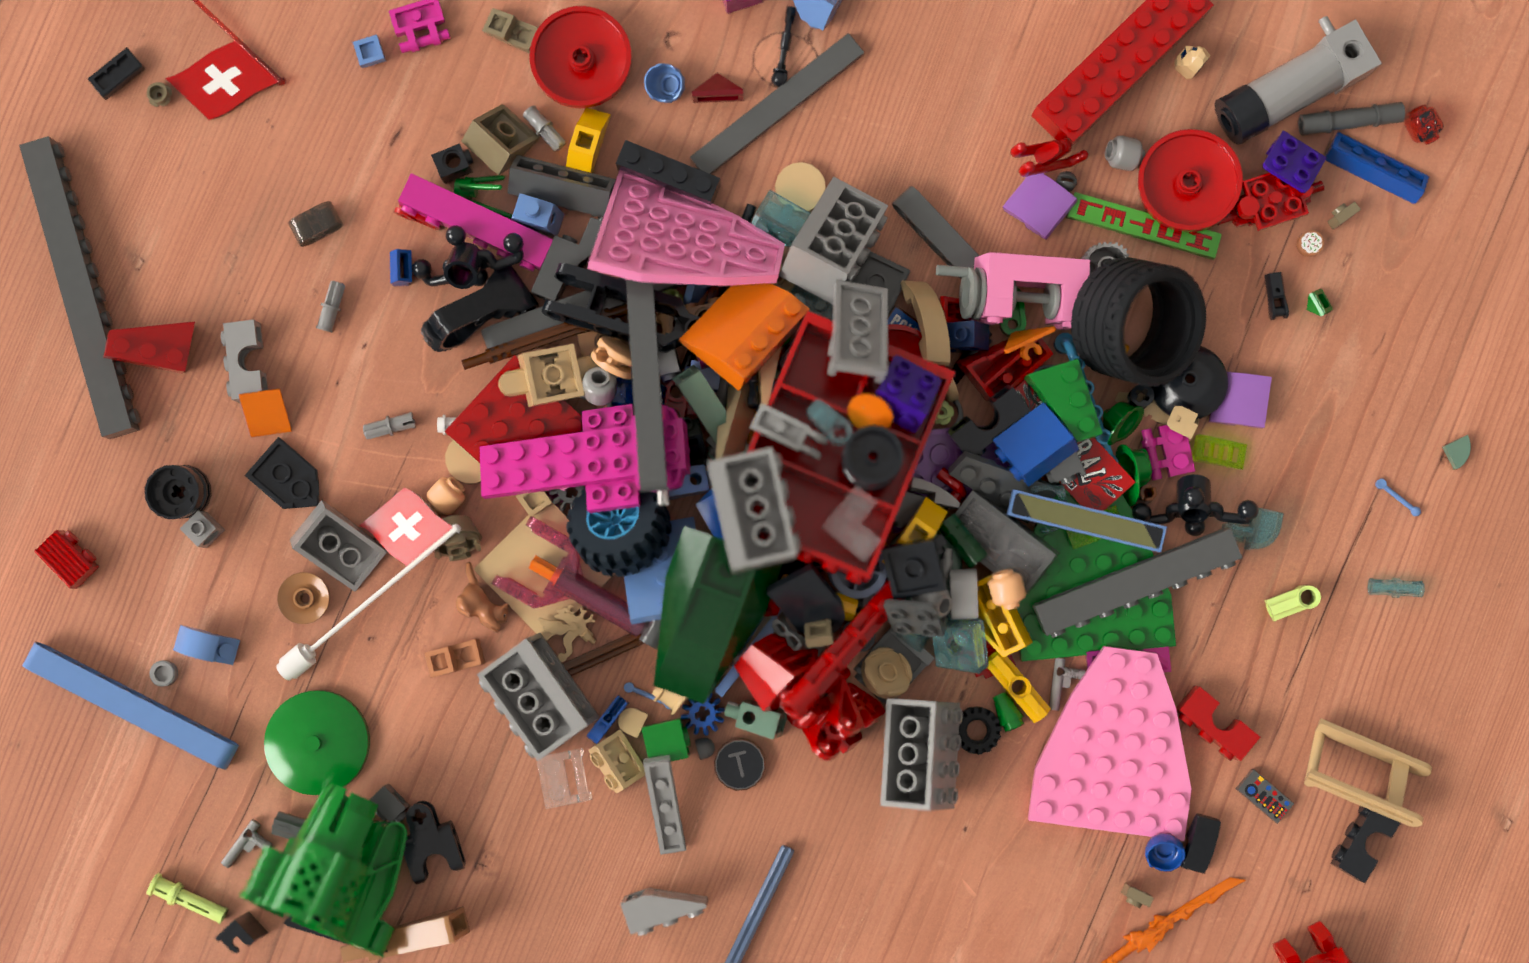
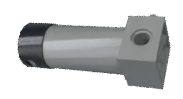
[1214,16,1382,145]

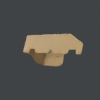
[1115,392,1199,441]

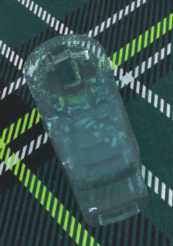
[807,399,853,447]

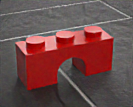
[1176,686,1261,761]

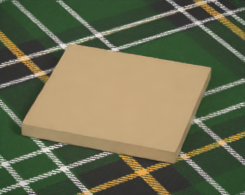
[473,502,615,641]

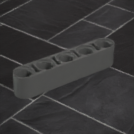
[892,186,979,279]

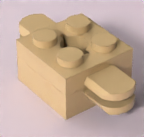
[498,344,600,407]

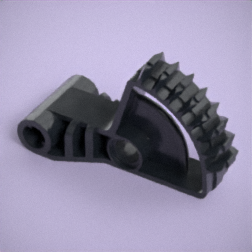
[421,266,539,352]

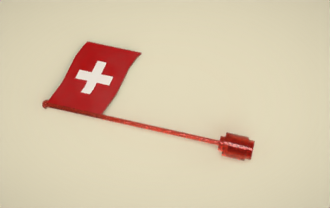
[165,0,286,120]

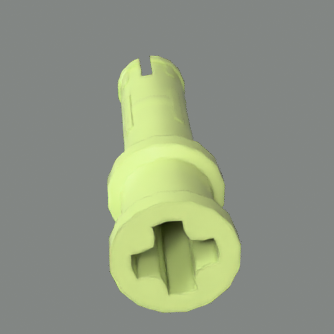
[146,873,228,924]

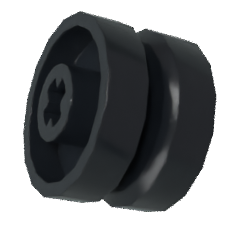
[841,425,904,492]

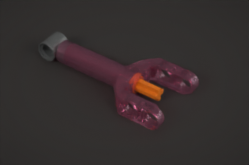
[491,516,661,650]

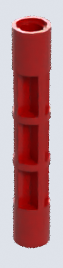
[780,581,906,720]

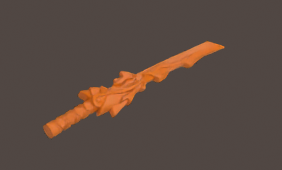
[1101,877,1246,963]

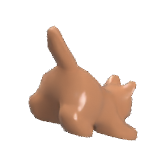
[456,562,509,633]

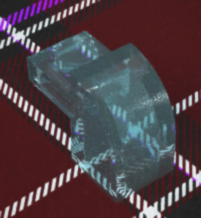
[1222,508,1284,550]

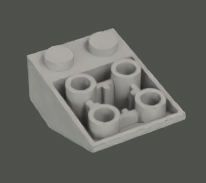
[620,888,708,936]

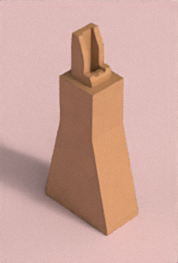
[340,906,470,963]

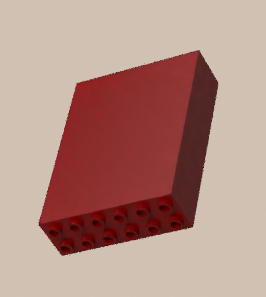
[746,310,955,585]

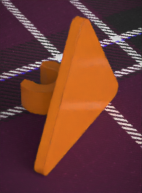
[1004,326,1056,361]

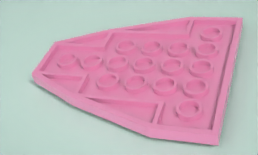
[588,170,785,286]
[1028,646,1192,841]

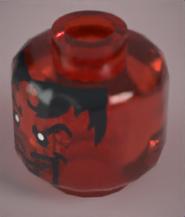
[1404,104,1444,145]

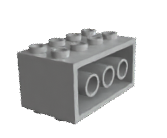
[881,698,963,811]

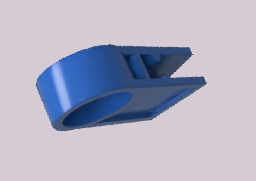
[586,695,629,744]

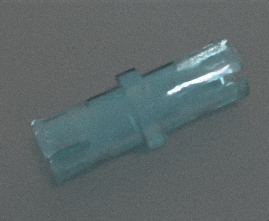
[1367,578,1425,598]

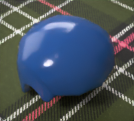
[1145,833,1185,872]

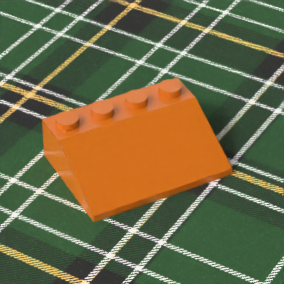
[679,283,810,391]

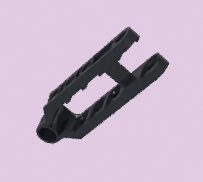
[541,263,700,353]

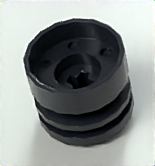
[144,465,212,519]

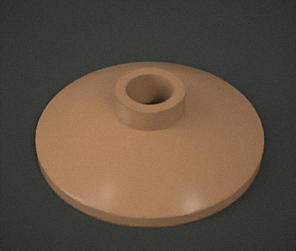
[277,572,330,624]

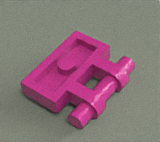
[389,0,451,53]
[1141,425,1195,481]

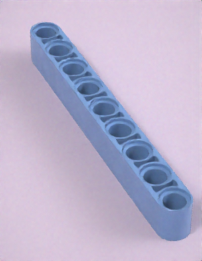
[22,642,239,770]

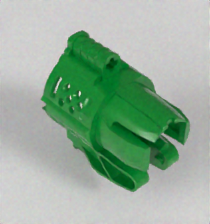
[239,784,407,958]

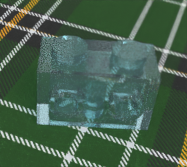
[751,190,811,247]

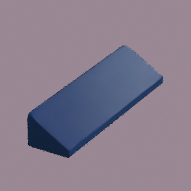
[1325,132,1429,204]

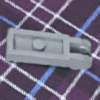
[750,403,829,460]

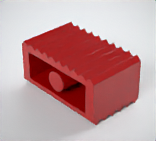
[34,530,99,589]

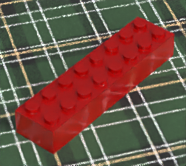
[1031,0,1214,146]

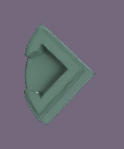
[1442,435,1471,470]

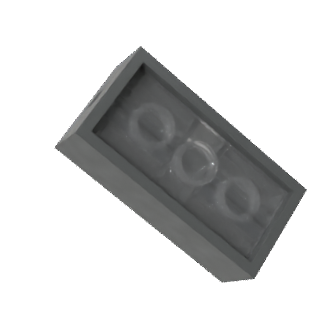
[955,490,1060,595]

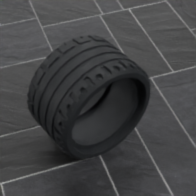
[1071,257,1206,387]

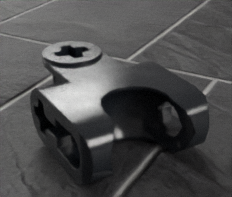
[403,801,466,884]

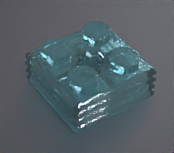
[932,615,989,674]

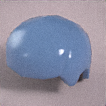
[644,63,685,103]

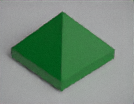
[1307,288,1333,317]

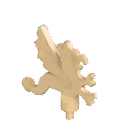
[538,604,596,662]

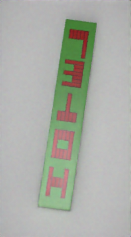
[1066,192,1222,260]

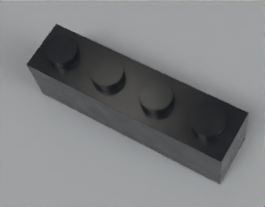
[616,140,721,205]

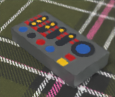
[1235,769,1294,824]

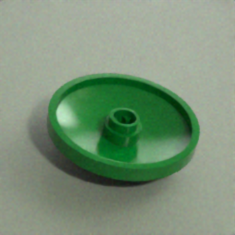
[264,690,370,795]

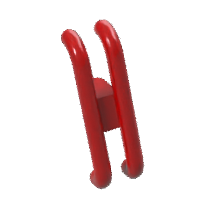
[1010,138,1089,177]

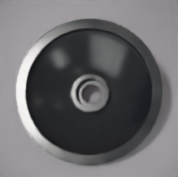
[1151,346,1228,420]

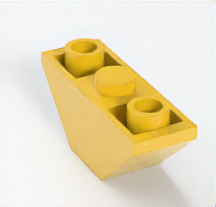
[566,108,611,173]
[882,497,947,563]

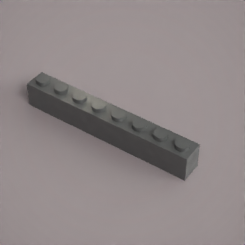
[1031,528,1242,638]

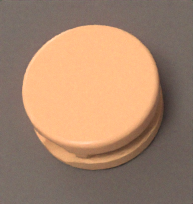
[591,336,632,379]

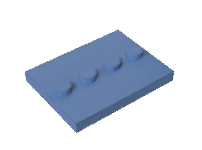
[624,517,696,625]

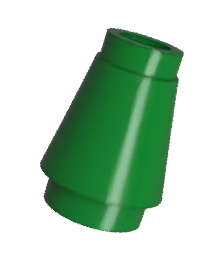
[992,692,1024,733]

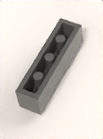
[507,155,616,217]

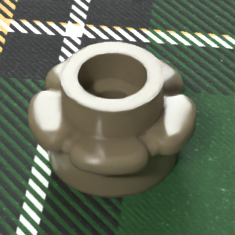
[147,82,172,107]

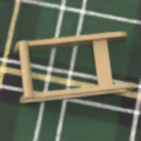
[1304,718,1432,827]

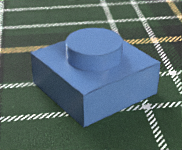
[353,34,386,68]

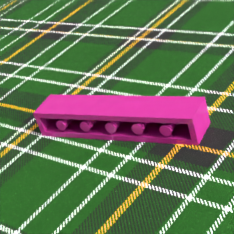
[398,173,553,272]

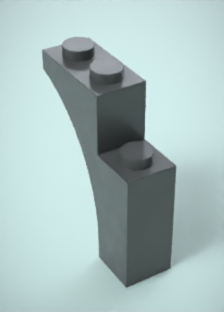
[531,216,603,302]

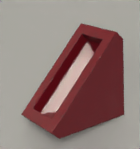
[692,73,744,103]

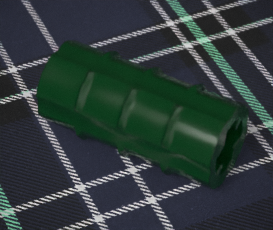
[939,513,988,568]

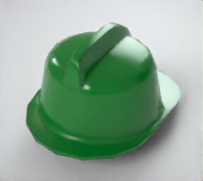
[1103,402,1144,446]
[1116,444,1152,506]

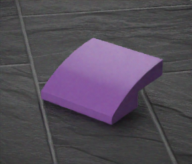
[1003,173,1078,240]
[1209,372,1272,429]

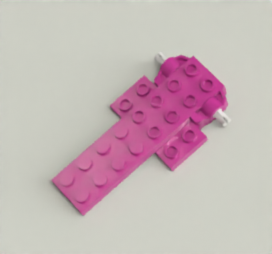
[480,393,691,513]

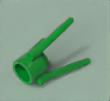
[454,175,512,219]

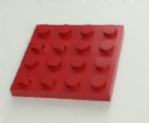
[444,355,583,463]

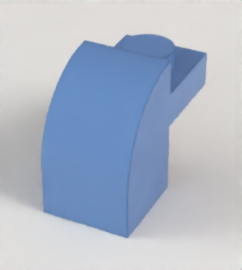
[173,625,240,665]

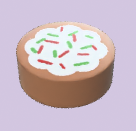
[1296,230,1324,257]

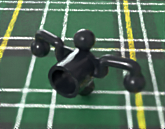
[412,225,524,289]
[1132,474,1259,536]

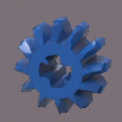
[681,693,725,736]

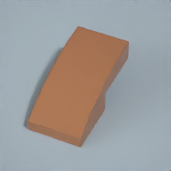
[425,638,485,678]

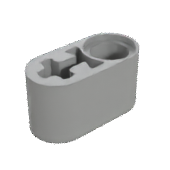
[949,569,978,620]

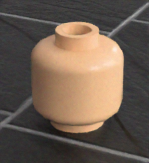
[426,477,465,515]
[988,569,1026,610]

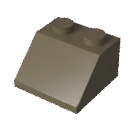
[461,104,539,175]

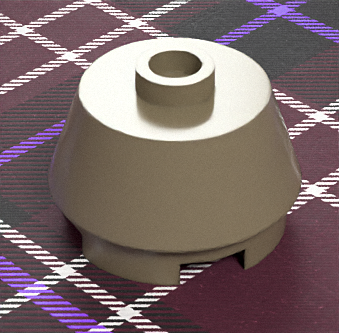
[434,515,482,561]

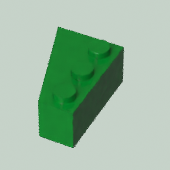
[1023,359,1103,443]

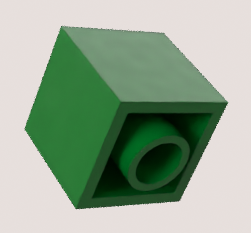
[641,717,691,762]

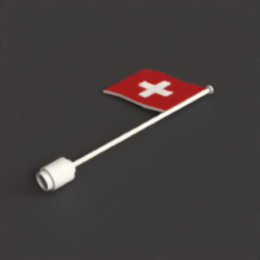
[276,488,461,681]

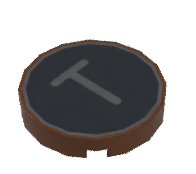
[714,738,766,791]

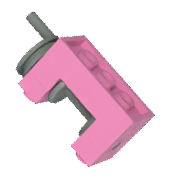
[936,252,1090,330]

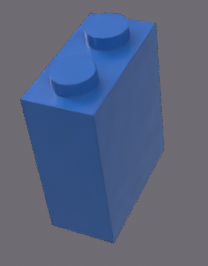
[993,402,1079,487]

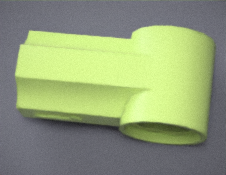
[1265,585,1321,621]

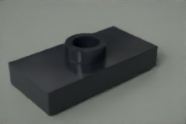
[88,47,145,100]

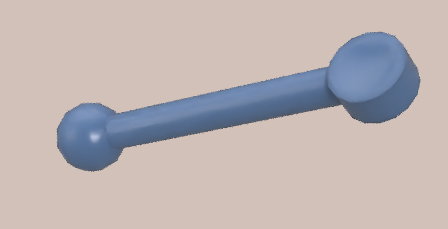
[1375,479,1421,517]
[624,682,670,710]

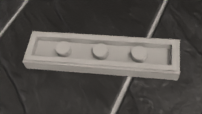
[643,755,686,854]

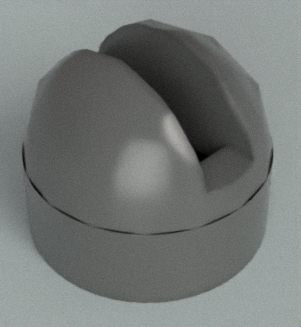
[1056,171,1077,192]
[695,738,715,760]

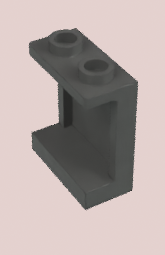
[853,627,935,705]

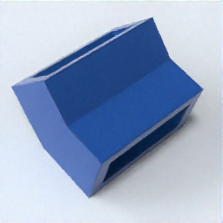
[390,249,412,286]

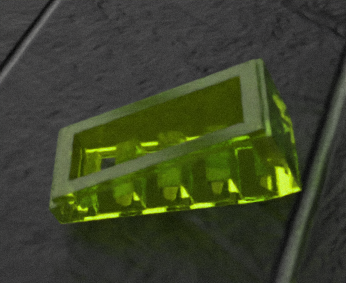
[1192,434,1247,470]

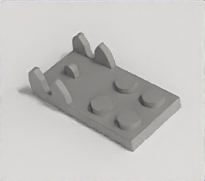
[827,280,888,384]

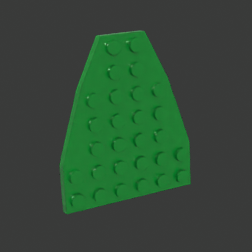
[1017,481,1176,661]

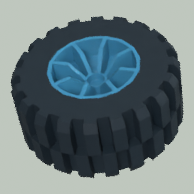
[566,486,672,577]

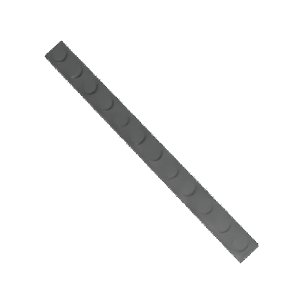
[19,136,140,439]

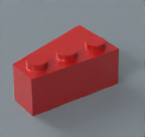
[103,321,195,374]
[956,338,1054,401]

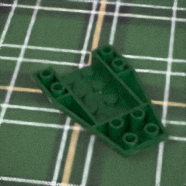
[653,526,783,704]

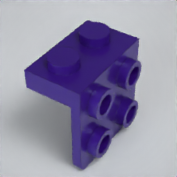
[1263,130,1327,193]
[875,355,941,434]

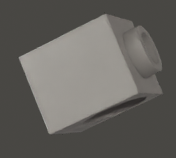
[180,510,225,548]

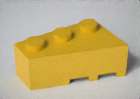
[967,575,1033,657]

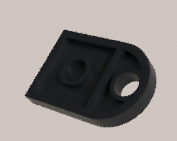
[767,563,845,634]

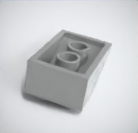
[290,500,387,592]

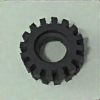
[959,706,1002,755]

